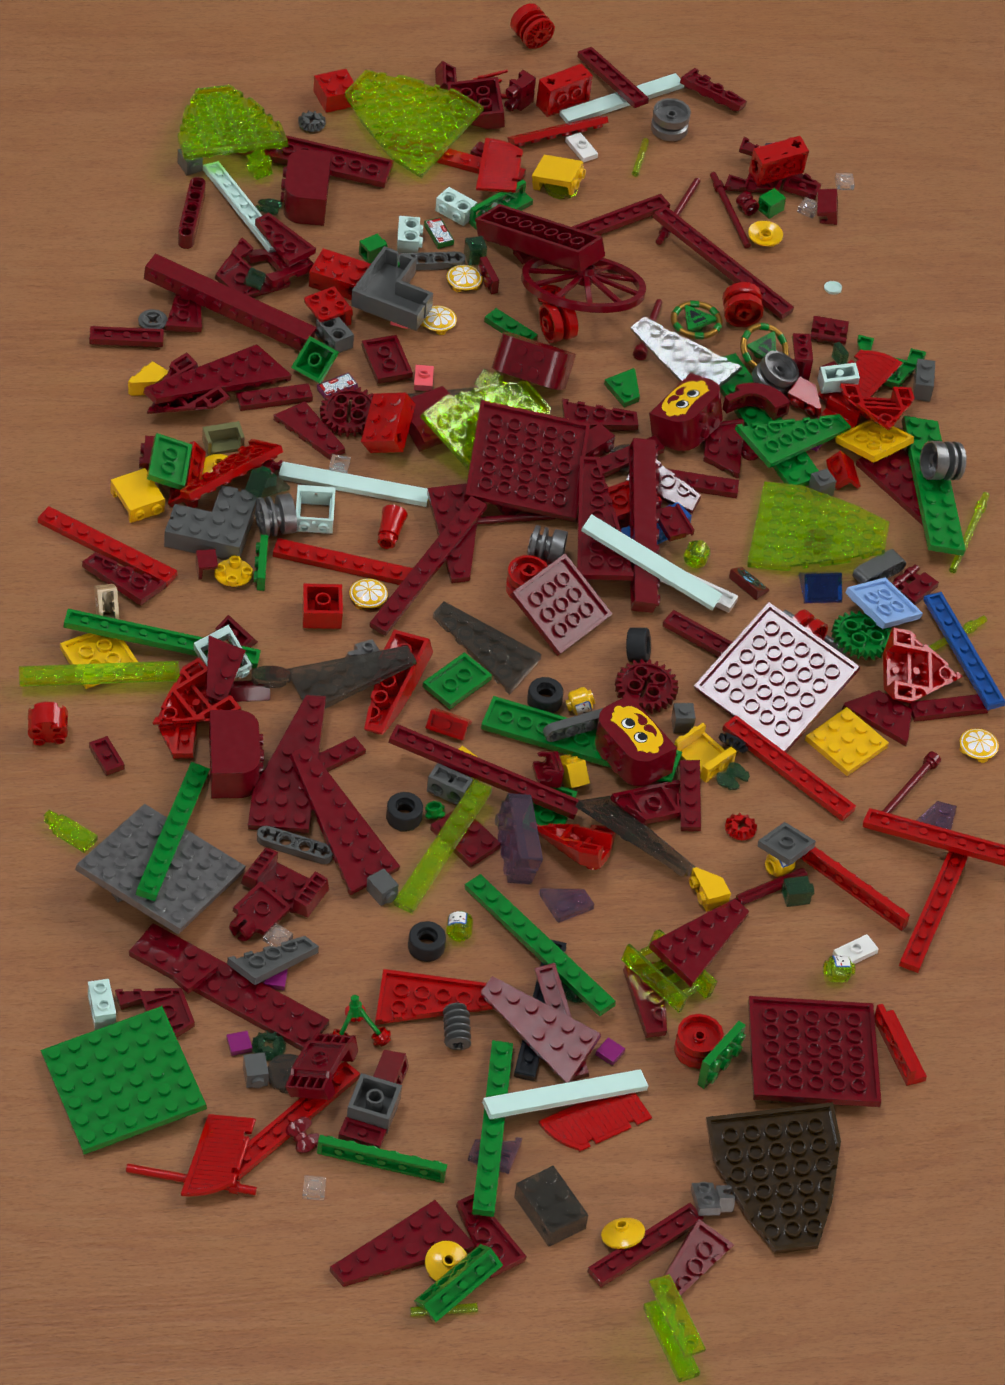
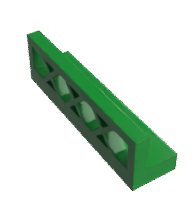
[469,180,533,230]
[414,1244,503,1322]

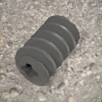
[443,1003,471,1050]

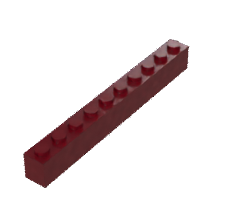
[143,253,317,351]
[629,438,660,613]

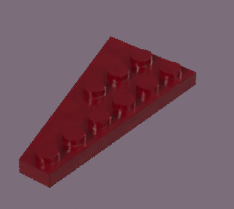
[649,898,749,988]

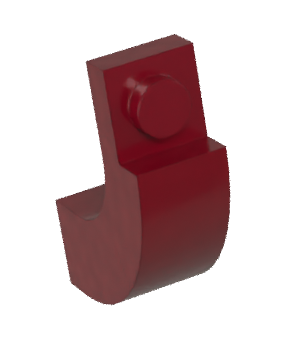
[722,383,791,420]

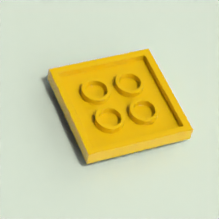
[835,420,914,462]
[60,633,140,689]
[805,707,889,776]

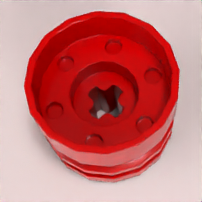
[510,3,555,49]

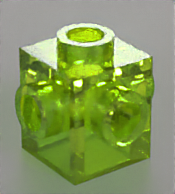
[246,149,273,180]
[474,369,508,399]

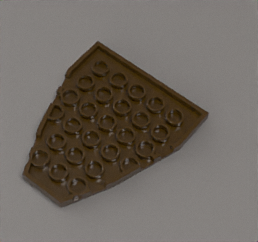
[705,1102,841,1254]

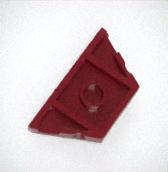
[703,422,744,478]
[842,690,912,747]
[610,779,681,825]

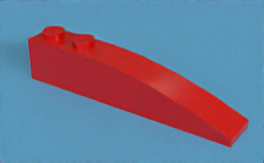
[364,629,433,735]

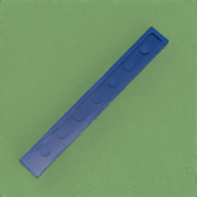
[923,592,1005,710]

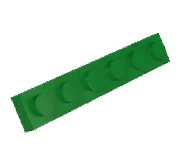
[317,1135,448,1183]

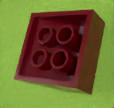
[447,77,505,129]
[409,386,472,452]

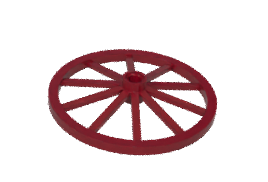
[521,257,646,313]

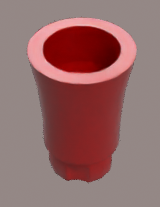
[377,505,408,549]

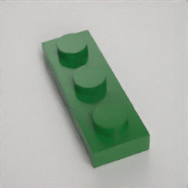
[484,308,538,341]
[253,535,268,591]

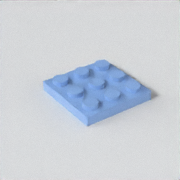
[845,577,923,629]

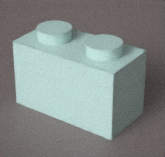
[817,363,860,394]

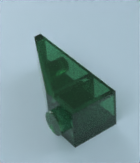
[245,466,290,498]

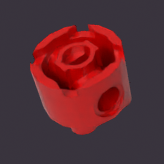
[28,702,68,746]

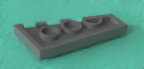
[227,936,319,985]

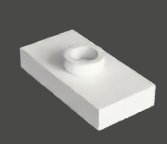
[565,132,598,163]
[833,934,879,969]

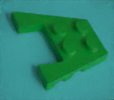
[857,335,926,388]

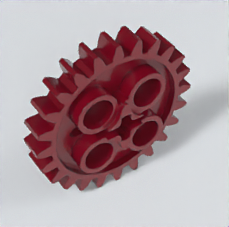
[320,386,373,437]
[615,659,679,714]

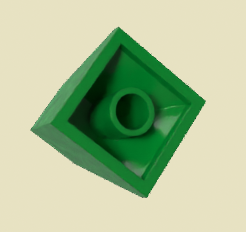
[291,336,339,384]

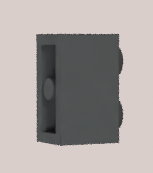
[913,359,935,402]

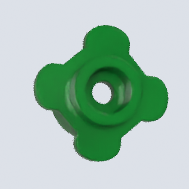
[425,801,445,819]

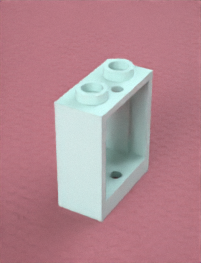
[296,485,336,534]
[193,625,252,679]

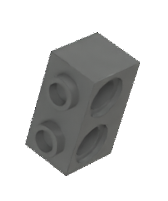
[315,317,354,353]
[427,763,473,806]

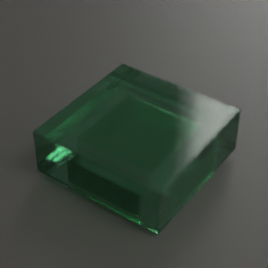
[244,267,266,290]
[831,342,849,365]

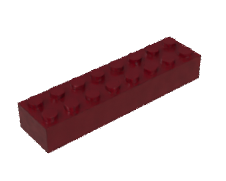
[475,204,605,271]

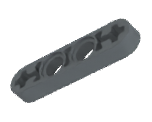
[398,252,465,270]
[543,708,603,742]
[257,826,333,864]

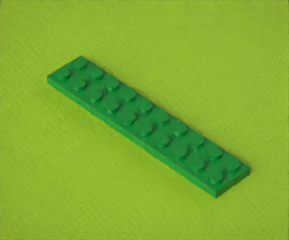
[703,353,819,491]
[901,416,966,556]
[481,696,682,783]

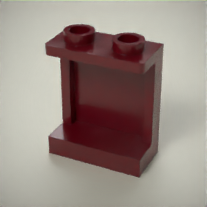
[789,333,813,390]

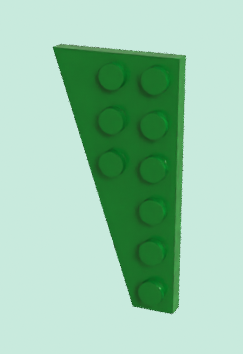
[735,414,851,468]

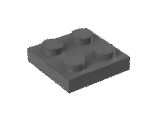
[758,822,816,866]

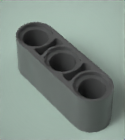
[852,549,906,584]

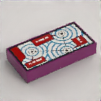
[317,372,358,399]

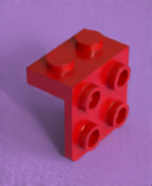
[304,286,353,326]

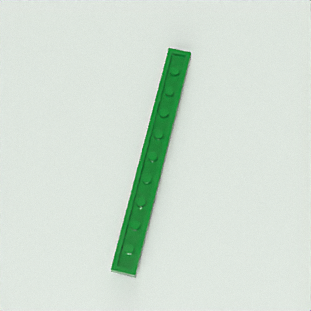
[63,609,261,669]
[135,762,210,901]
[465,874,616,1017]
[472,1040,513,1217]

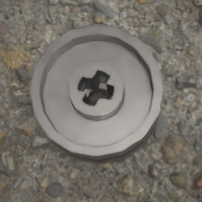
[651,98,691,141]
[752,351,799,395]

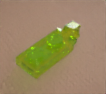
[44,810,98,853]

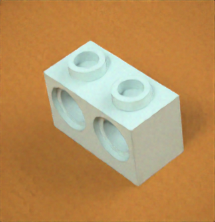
[435,187,477,226]
[397,216,423,253]
[88,979,116,1030]

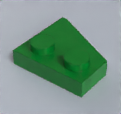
[604,368,640,408]

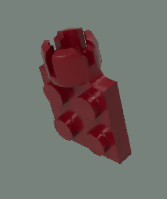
[229,881,292,941]

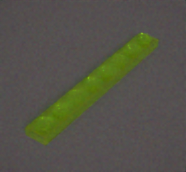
[19,661,180,687]
[394,779,492,913]

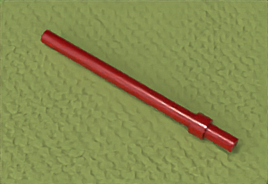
[126,1164,257,1195]

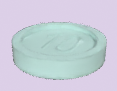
[824,281,842,295]

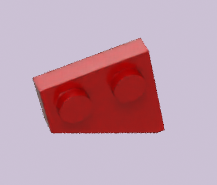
[158,722,197,759]

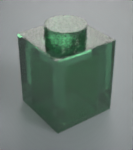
[464,236,487,266]
[781,876,814,907]

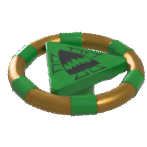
[671,301,723,340]
[740,323,789,369]

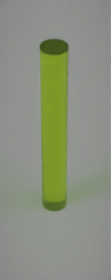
[632,138,649,177]
[410,1303,478,1316]

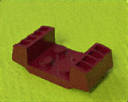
[241,847,329,918]
[285,1033,358,1100]

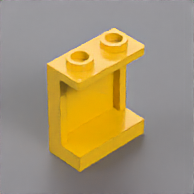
[532,154,586,195]
[110,468,165,523]
[674,723,737,783]

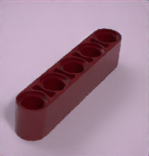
[178,177,206,249]

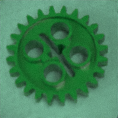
[831,611,892,660]

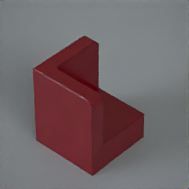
[196,549,218,580]

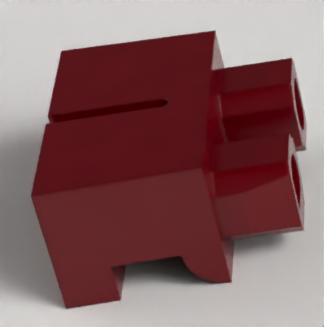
[504,70,536,111]

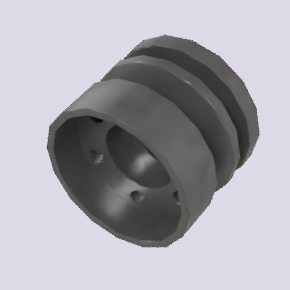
[920,441,966,480]
[255,493,297,537]
[527,525,568,566]

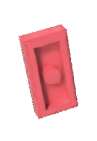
[414,365,434,391]

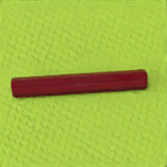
[736,868,808,905]

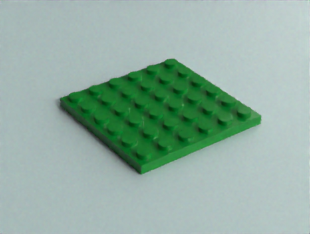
[41,1006,207,1155]

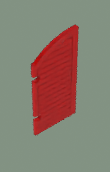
[476,138,523,193]
[818,349,902,407]
[538,1093,652,1152]
[181,1114,256,1197]

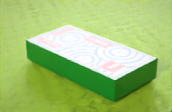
[424,217,454,249]

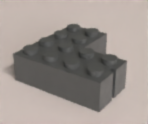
[351,246,433,331]
[164,485,259,560]

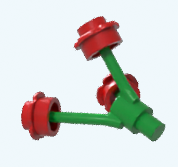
[330,995,391,1047]

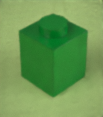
[758,188,786,219]
[359,234,388,263]

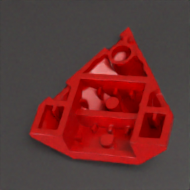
[840,383,915,431]
[883,627,963,703]
[153,657,242,725]
[529,823,617,870]

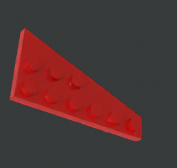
[180,439,283,501]
[375,969,493,1025]

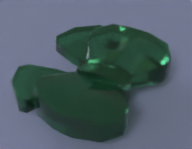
[255,198,282,215]
[716,762,750,790]

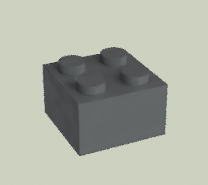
[347,1073,402,1134]

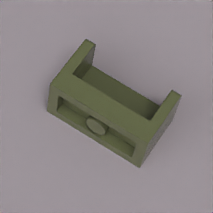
[202,421,245,456]

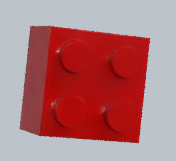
[313,69,359,113]
[302,583,343,629]

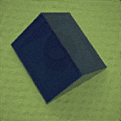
[798,571,842,603]

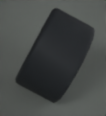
[626,628,651,663]
[527,677,563,713]
[386,792,423,831]
[408,921,446,962]

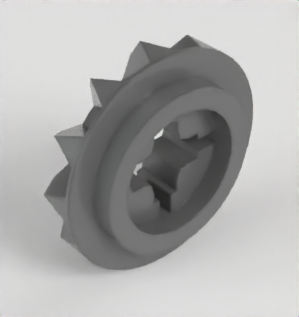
[298,110,326,132]
[138,309,168,329]

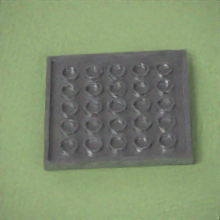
[75,804,246,934]

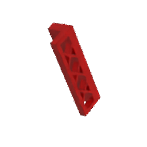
[168,441,206,508]
[874,1003,927,1086]

